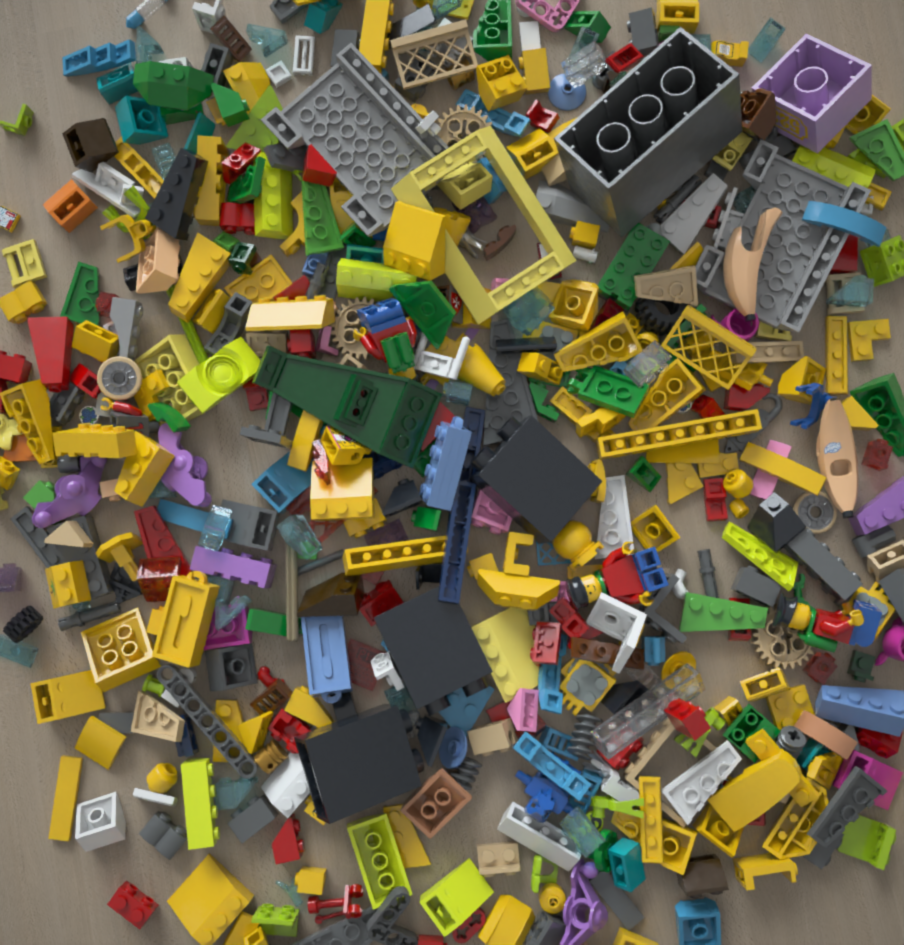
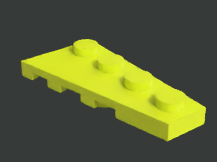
[722,521,799,591]

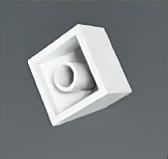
[75,792,126,852]

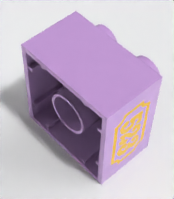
[752,34,872,154]

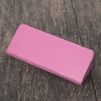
[749,440,792,501]

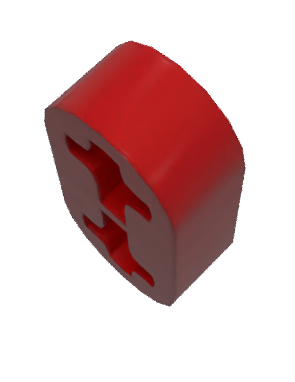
[452,907,486,944]

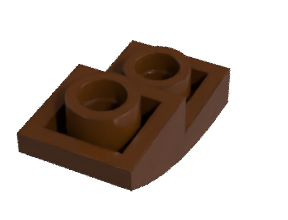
[483,224,516,261]

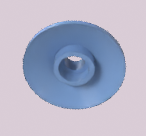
[548,73,586,111]
[439,727,467,769]

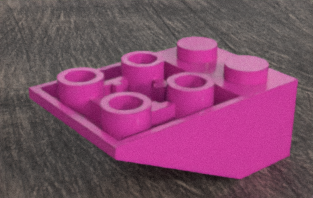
[832,750,903,810]

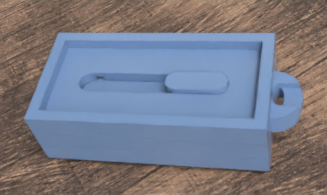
[419,416,472,511]
[301,616,353,704]

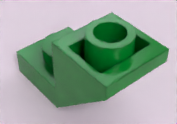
[529,382,559,423]

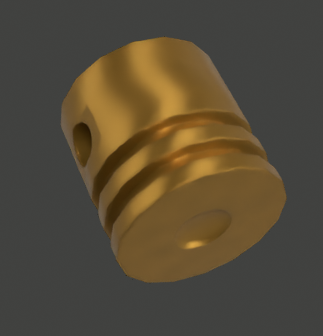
[444,58,475,90]
[254,739,288,774]

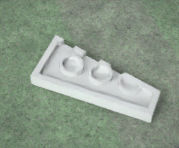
[660,173,728,255]
[595,475,634,559]

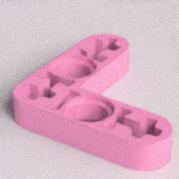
[515,0,580,32]

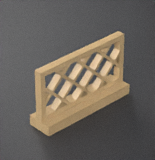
[390,19,478,90]

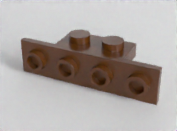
[571,637,644,670]

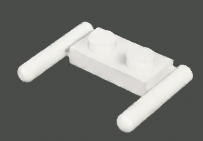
[414,332,470,380]

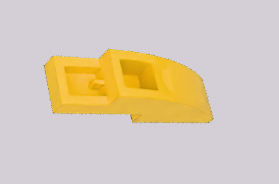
[575,407,626,438]

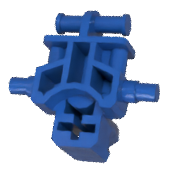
[515,751,582,823]

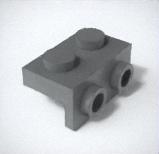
[49,382,85,425]

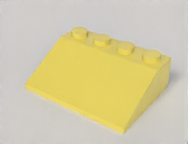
[134,334,219,426]
[471,608,539,703]

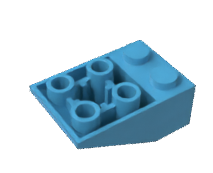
[251,451,313,514]

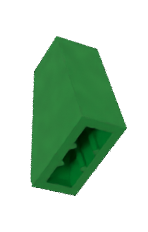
[245,608,303,637]

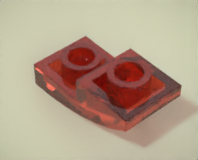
[311,439,331,485]

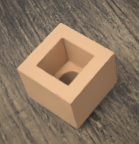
[99,479,122,502]

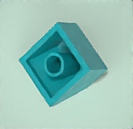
[115,96,168,145]

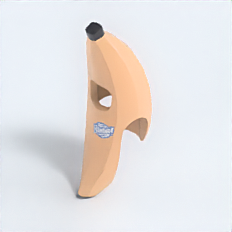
[723,207,783,322]
[816,397,858,519]

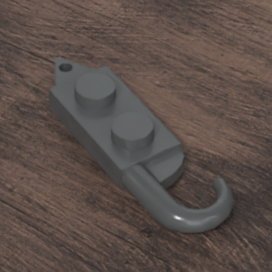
[724,393,783,454]

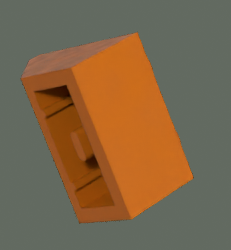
[43,179,98,233]

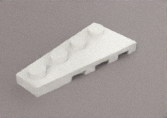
[661,740,742,825]

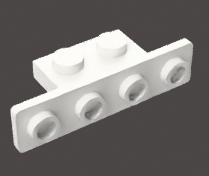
[72,162,140,218]
[712,187,744,250]

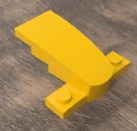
[707,729,819,832]

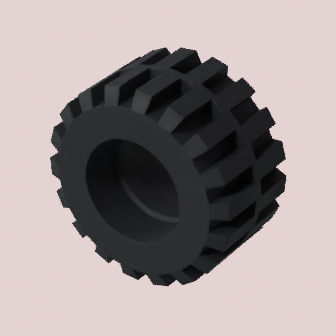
[635,298,690,336]

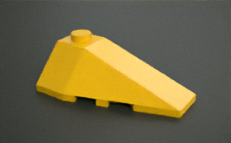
[554,312,644,372]
[611,807,699,875]

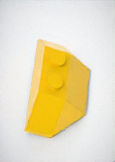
[477,569,560,611]
[762,777,829,860]

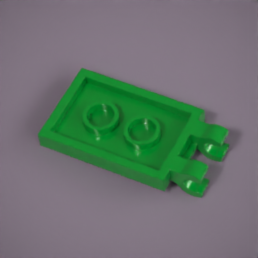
[567,365,650,418]

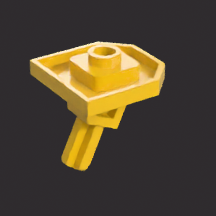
[96,532,143,581]

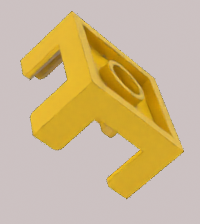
[502,532,534,576]

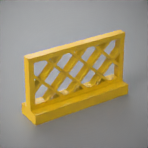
[661,304,757,390]

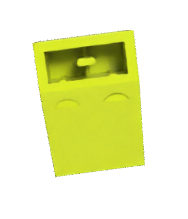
[420,858,494,937]

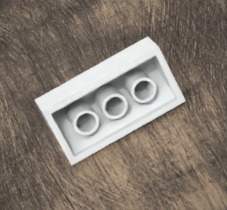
[261,725,318,818]

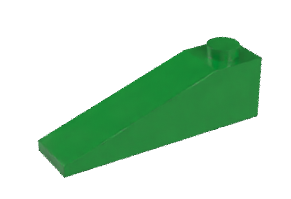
[473,0,512,62]

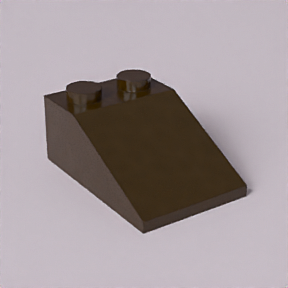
[297,573,365,617]

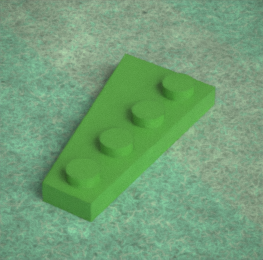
[301,176,344,256]
[679,592,768,632]

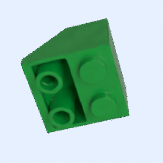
[722,703,781,763]

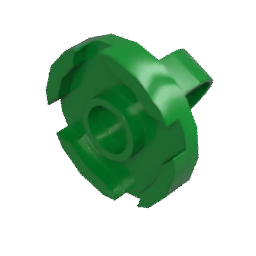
[582,829,619,873]

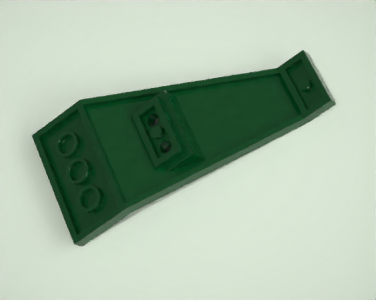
[252,345,442,468]

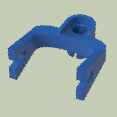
[790,383,838,430]

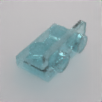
[559,806,606,858]

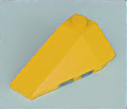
[223,62,271,114]
[628,358,707,431]
[0,379,54,464]

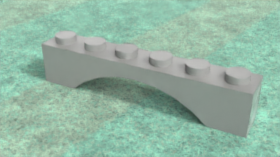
[95,297,144,417]

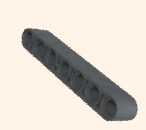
[157,664,258,779]

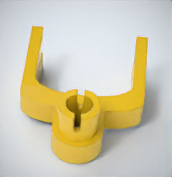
[100,214,156,263]

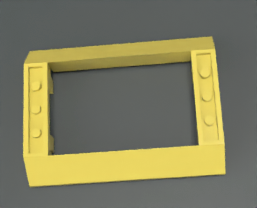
[391,126,576,325]

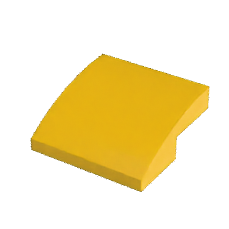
[75,716,127,770]

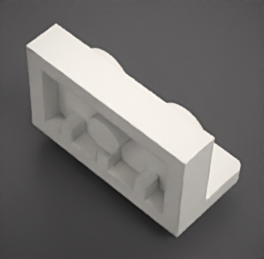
[192,0,229,34]
[370,652,404,691]

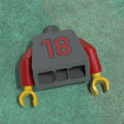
[100,397,159,437]

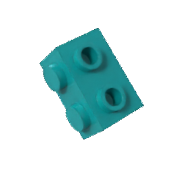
[608,837,646,892]

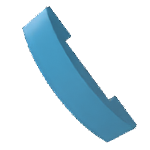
[456,89,531,137]
[802,201,887,247]
[538,634,567,714]
[513,731,591,801]

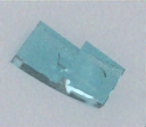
[198,505,233,552]

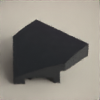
[108,562,153,604]

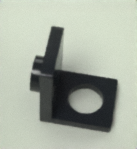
[415,563,442,590]

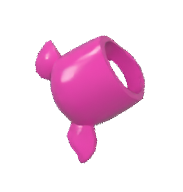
[710,308,759,342]
[875,617,904,666]

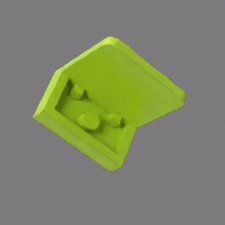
[837,814,896,870]

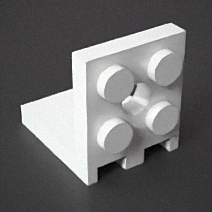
[586,592,647,673]

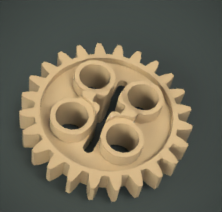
[437,104,495,167]
[330,297,375,361]
[751,604,814,669]

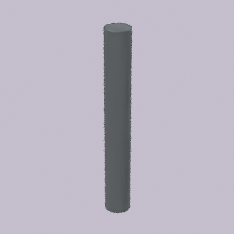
[298,549,344,576]

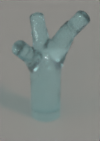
[275,878,303,907]

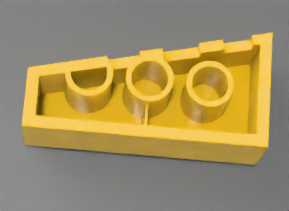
[193,136,229,226]

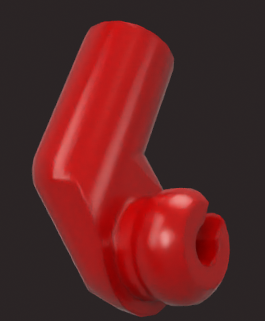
[257,666,285,688]

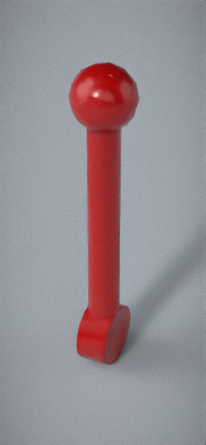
[315,911,344,924]

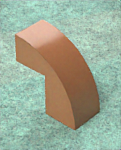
[794,710,858,760]

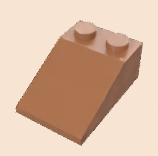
[400,768,472,839]

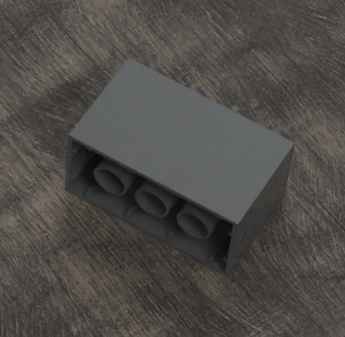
[554,27,742,237]

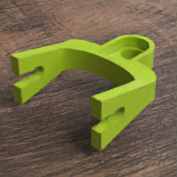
[102,185,153,239]
[673,707,726,757]
[591,795,644,818]

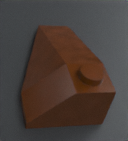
[740,88,776,140]

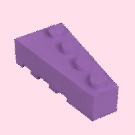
[848,476,904,536]

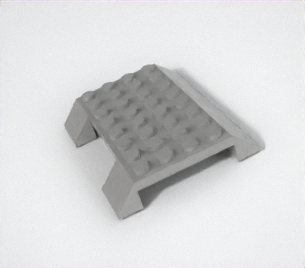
[261,43,449,237]
[695,140,871,333]

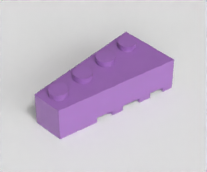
[190,543,277,588]

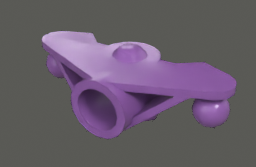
[158,423,212,507]
[32,456,108,528]
[560,858,608,945]

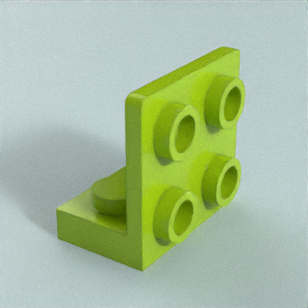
[859,235,904,288]
[251,904,300,937]

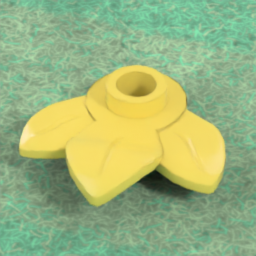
[0,414,24,451]

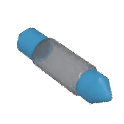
[126,0,168,29]

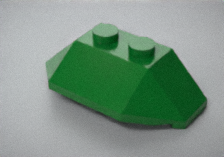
[133,61,214,111]

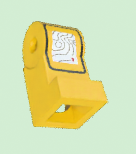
[710,40,749,67]

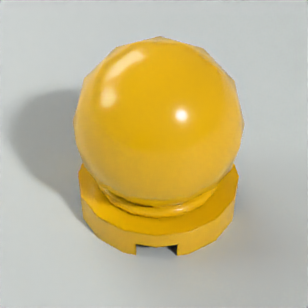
[552,520,604,572]

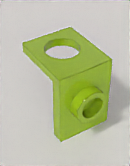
[0,104,34,136]

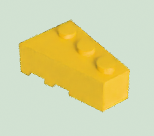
[114,431,175,507]

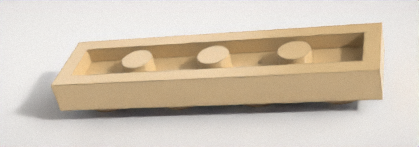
[731,341,804,364]

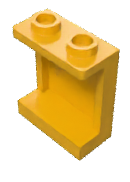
[733,853,798,891]

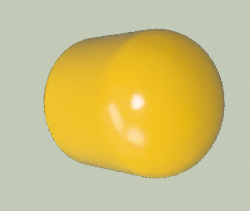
[729,499,750,519]

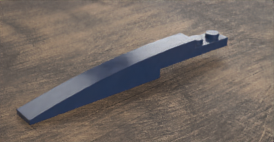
[438,406,485,604]

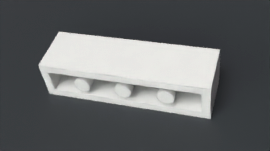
[497,802,585,872]

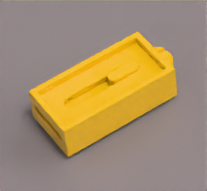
[152,571,220,668]

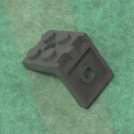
[638,574,687,644]

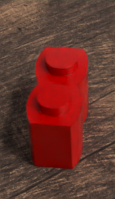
[219,202,255,235]

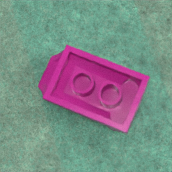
[204,603,252,650]

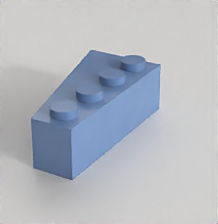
[815,685,904,737]

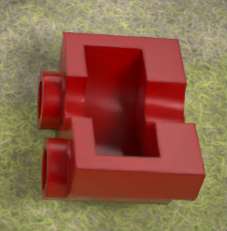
[267,708,311,754]

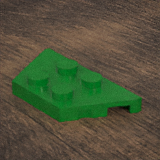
[389,280,457,350]

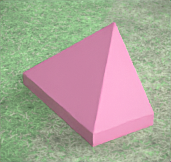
[507,688,539,732]

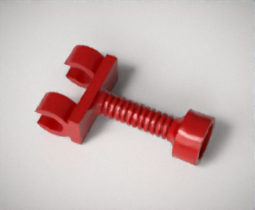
[308,884,363,919]

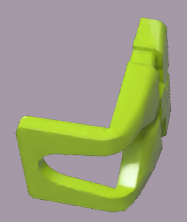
[531,853,558,893]

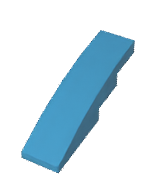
[62,39,136,77]
[157,499,233,539]

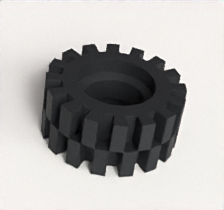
[3,605,43,643]

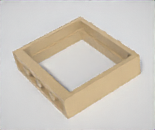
[623,717,717,828]

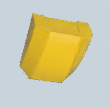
[548,279,599,332]
[478,895,535,945]

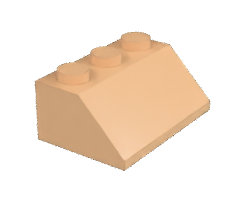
[136,227,181,294]

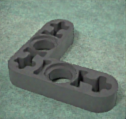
[366,886,418,945]

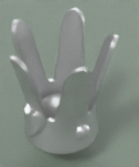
[459,231,488,259]
[582,750,612,778]

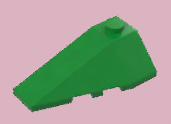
[850,373,904,457]

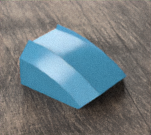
[675,897,721,945]

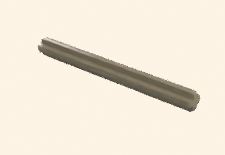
[285,524,299,642]

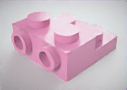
[471,489,512,535]

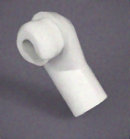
[672,569,688,599]

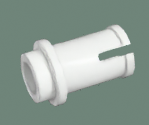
[573,245,598,264]

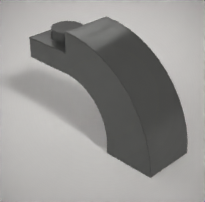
[204,292,252,356]

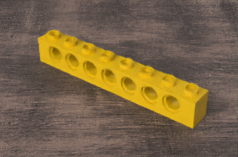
[595,409,762,460]

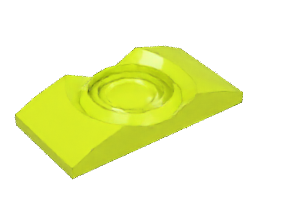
[177,337,261,414]

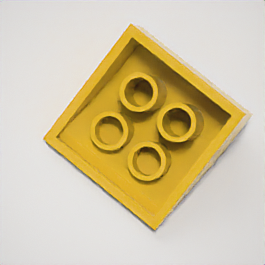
[383,201,445,281]
[310,458,375,521]
[81,607,162,692]
[167,853,254,945]

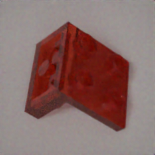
[136,557,182,603]

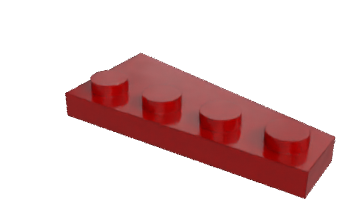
[134,505,193,588]

